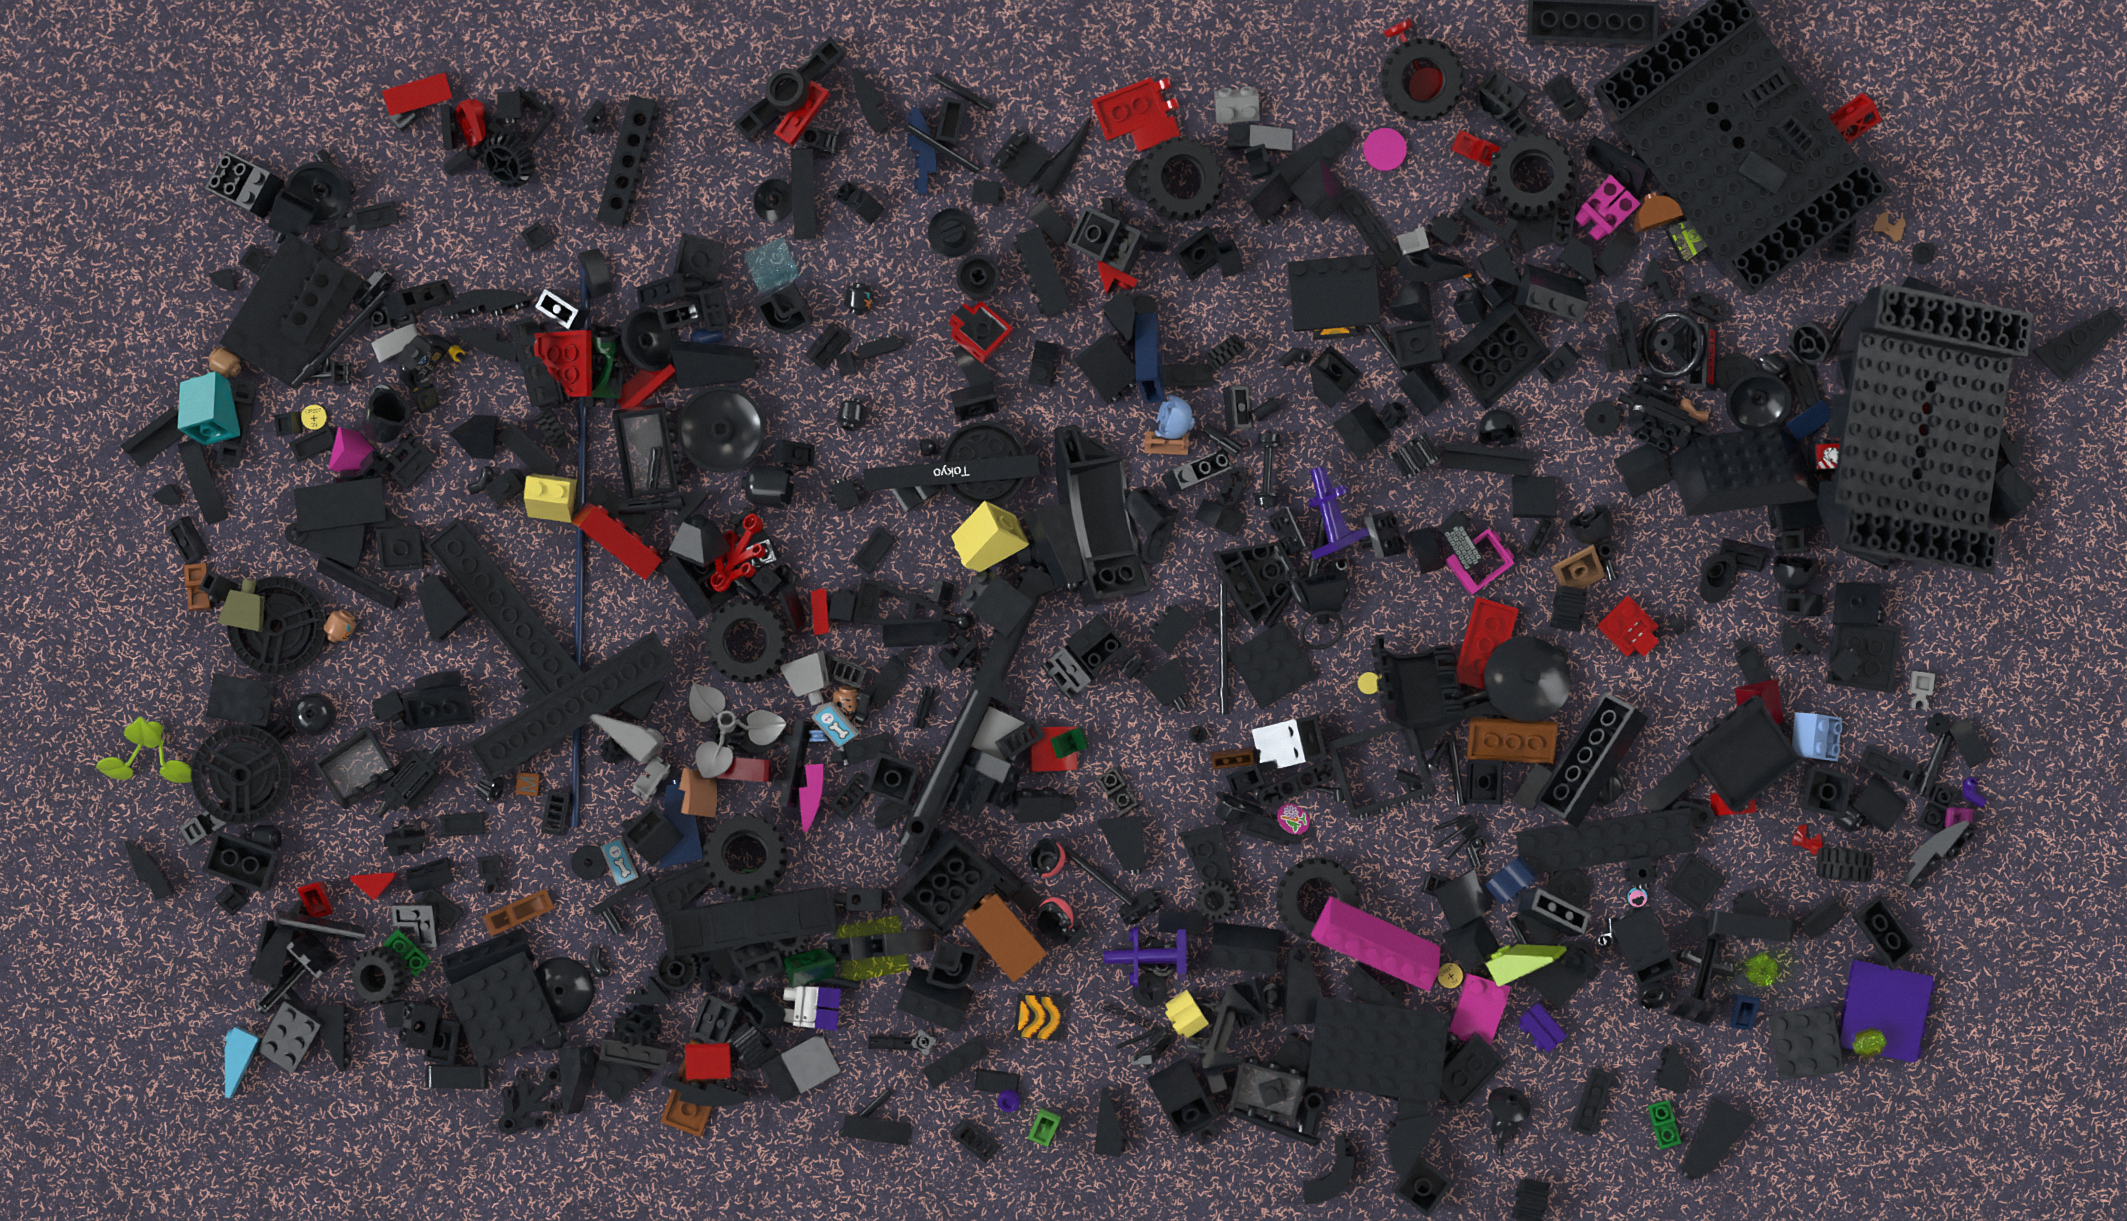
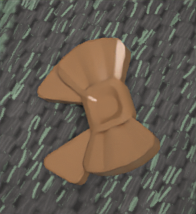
[1873,212,1906,243]

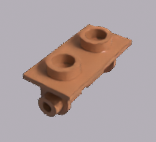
[1144,431,1189,455]

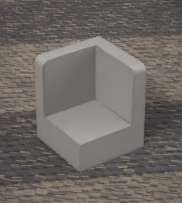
[1397,227,1429,255]

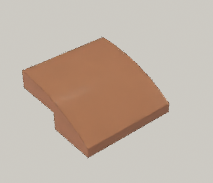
[679,768,717,818]

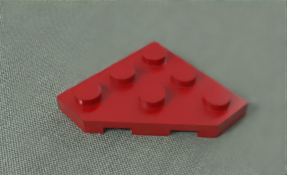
[534,330,592,397]

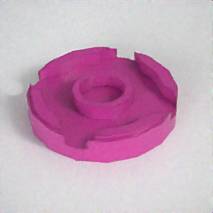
[1363,128,1407,172]

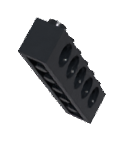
[596,94,660,229]

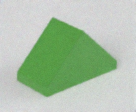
[1028,1107,1061,1147]

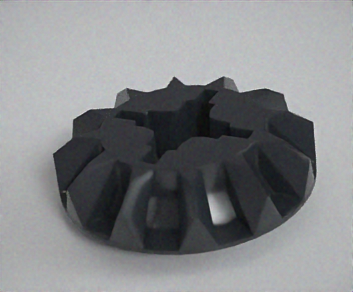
[1133,973,1167,1008]

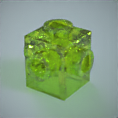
[1743,952,1779,987]

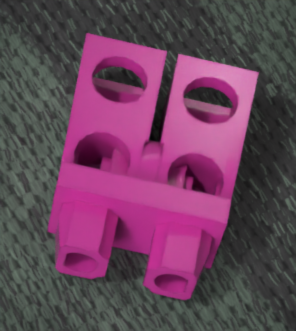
[1574,175,1640,241]

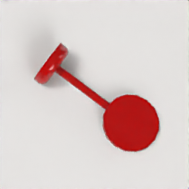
[1383,18,1443,101]

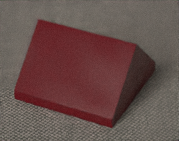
[1734,679,1784,725]

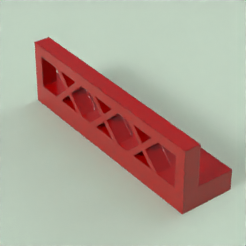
[1829,93,1882,144]

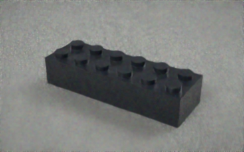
[1524,0,1659,49]
[1535,692,1648,829]

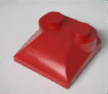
[454,98,486,147]

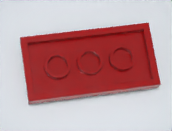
[1456,597,1519,690]

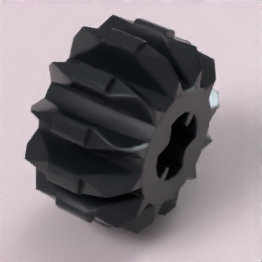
[709,718,746,753]

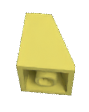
[524,474,577,523]
[951,501,1029,572]

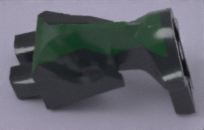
[583,324,623,409]

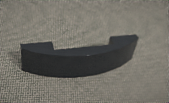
[216,379,257,468]
[178,439,229,525]

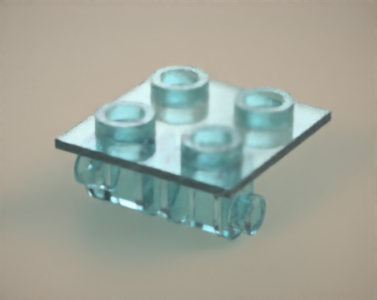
[743,237,800,294]

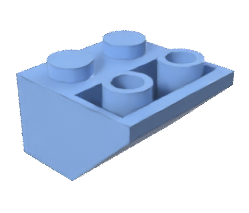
[1792,712,1842,761]

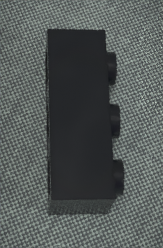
[857,333,900,360]
[1523,518,1556,558]

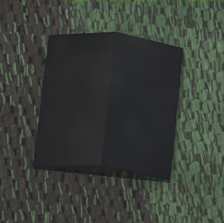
[1614,443,1672,499]

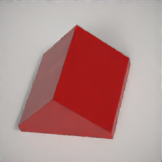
[685,1043,733,1079]

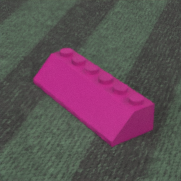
[1311,896,1440,992]

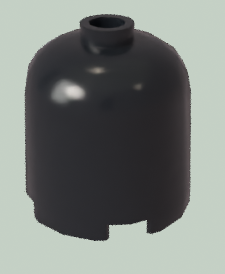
[361,389,411,443]
[741,465,794,511]

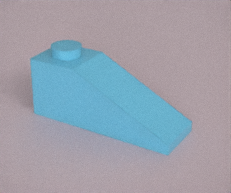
[225,1026,262,1098]

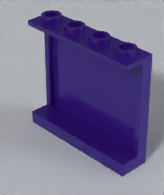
[1838,960,1935,1063]

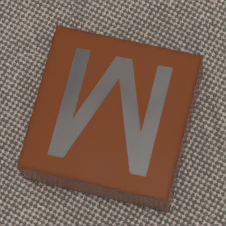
[516,772,540,796]

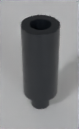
[444,145,481,176]

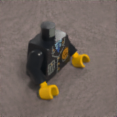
[397,334,465,392]

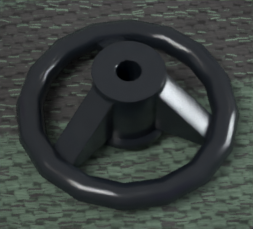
[1641,311,1705,379]

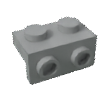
[1214,86,1260,123]

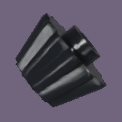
[476,775,504,805]

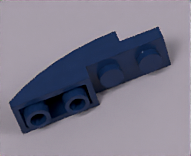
[907,106,937,196]

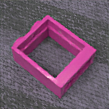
[1445,528,1515,595]

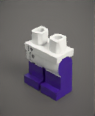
[784,986,841,1031]

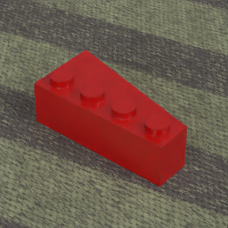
[571,502,662,580]

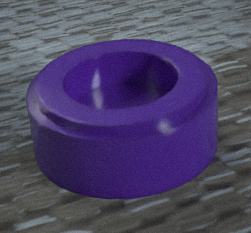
[998,1090,1020,1112]

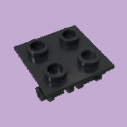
[990,129,1051,190]
[1269,506,1305,556]

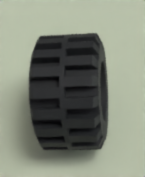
[1816,847,1874,883]
[349,946,410,1005]

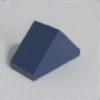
[1730,994,1761,1031]

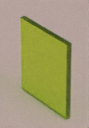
[836,915,909,981]

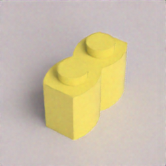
[1165,990,1209,1038]

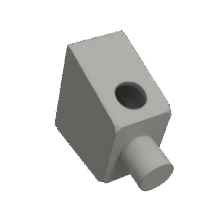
[780,651,829,706]

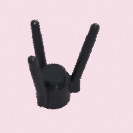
[1432,814,1479,860]
[1116,1027,1172,1070]

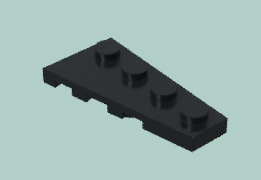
[2032,307,2127,383]

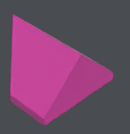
[328,427,376,472]

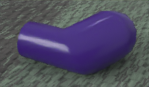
[1962,777,1987,808]

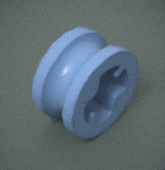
[809,730,829,742]

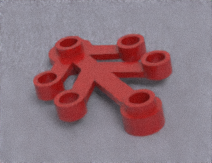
[711,514,766,592]

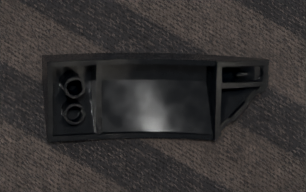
[1054,424,1152,608]

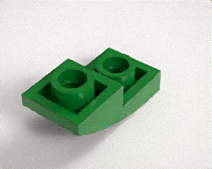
[383,929,431,977]
[1647,1100,1681,1150]

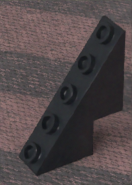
[827,929,934,961]

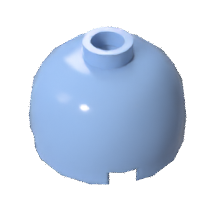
[1155,395,1195,439]

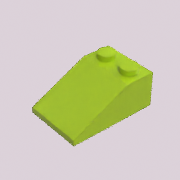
[1486,944,1567,987]

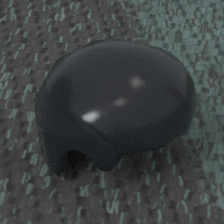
[1636,980,1669,1011]

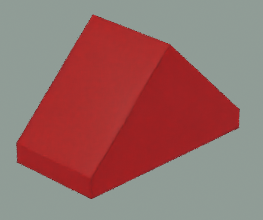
[350,872,397,900]
[297,881,333,918]

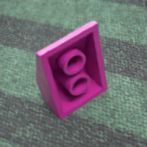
[1449,973,1511,1046]

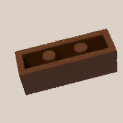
[1210,747,1254,769]

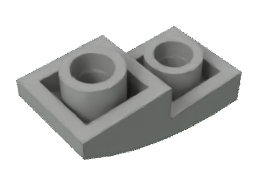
[371,324,419,363]

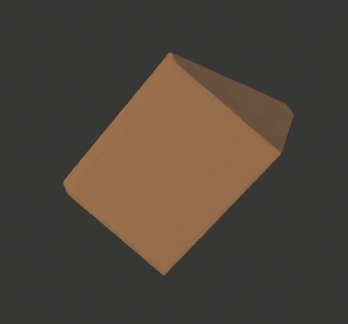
[1551,545,1605,589]

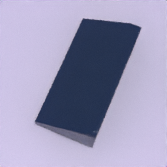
[1785,399,1830,442]

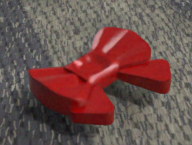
[1792,824,1822,855]

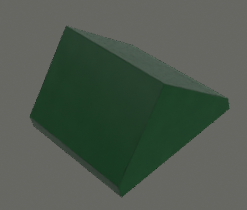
[781,948,836,988]

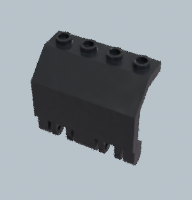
[1371,635,1465,729]

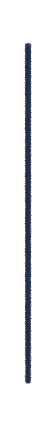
[571,265,589,827]

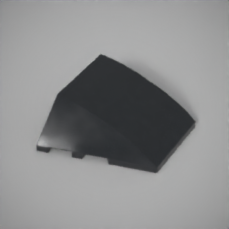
[1212,541,1300,629]

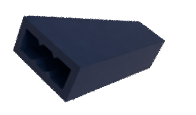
[1135,313,1165,404]
[660,779,704,868]

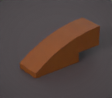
[482,889,555,937]

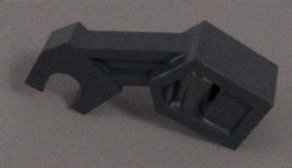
[333,450,387,483]

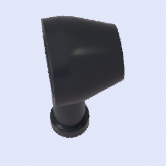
[1594,541,1618,582]

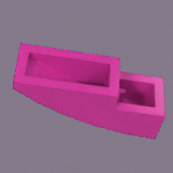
[799,764,824,832]

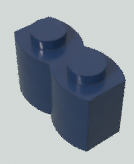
[1485,854,1537,904]

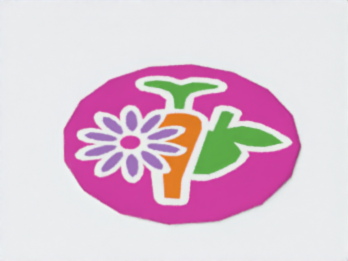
[1277,803,1310,834]

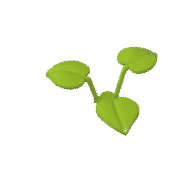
[96,716,191,783]

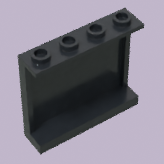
[1685,694,1805,812]

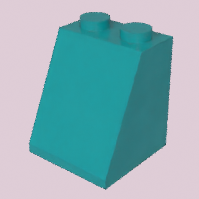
[178,372,240,446]

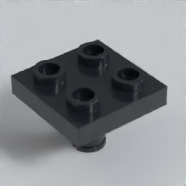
[1359,511,1405,560]

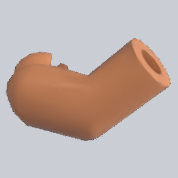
[1679,398,1708,422]

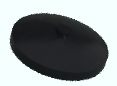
[677,386,765,473]
[1483,636,1571,723]

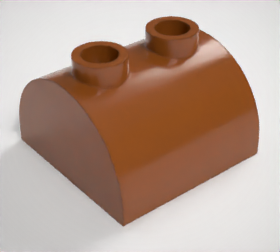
[1633,192,1683,234]

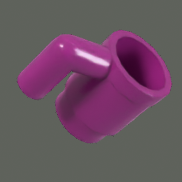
[1945,807,1974,827]

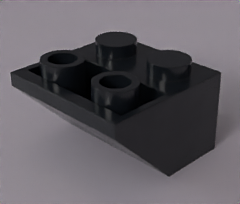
[1065,614,1127,675]
[620,804,684,866]

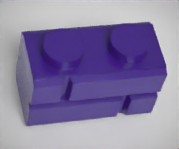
[1517,1002,1568,1053]

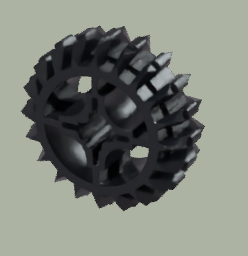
[479,131,536,189]

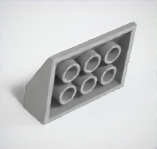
[591,714,666,763]

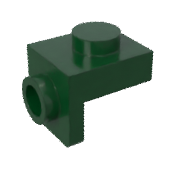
[1050,727,1089,759]

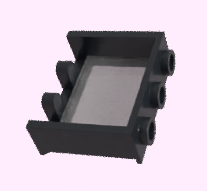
[313,726,399,810]
[1229,1055,1307,1128]

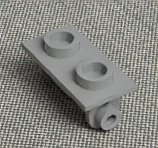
[632,756,671,801]

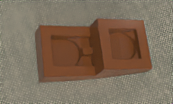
[184,563,211,612]

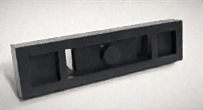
[774,719,813,808]

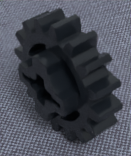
[614,1005,662,1047]

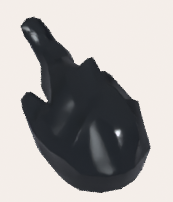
[1491,1115,1519,1156]

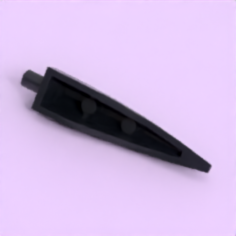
[1029,118,1091,199]

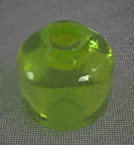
[1852,1027,1887,1059]

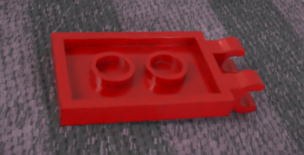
[1091,77,1180,141]

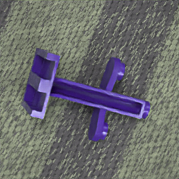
[1308,466,1370,560]
[1103,927,1187,988]

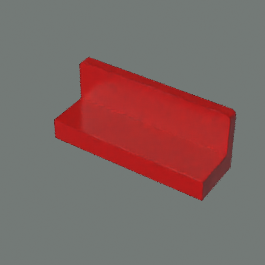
[382,72,452,116]
[774,81,831,147]
[617,364,676,409]

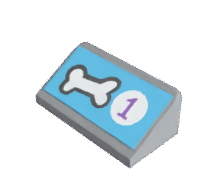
[812,702,859,747]
[600,837,639,886]

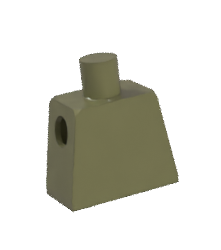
[218,579,264,632]

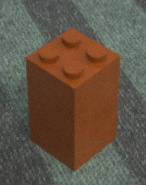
[962,893,1047,983]

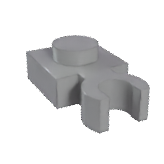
[1909,671,1935,710]

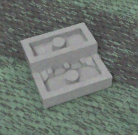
[970,706,1030,761]

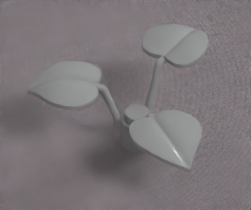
[689,683,786,778]

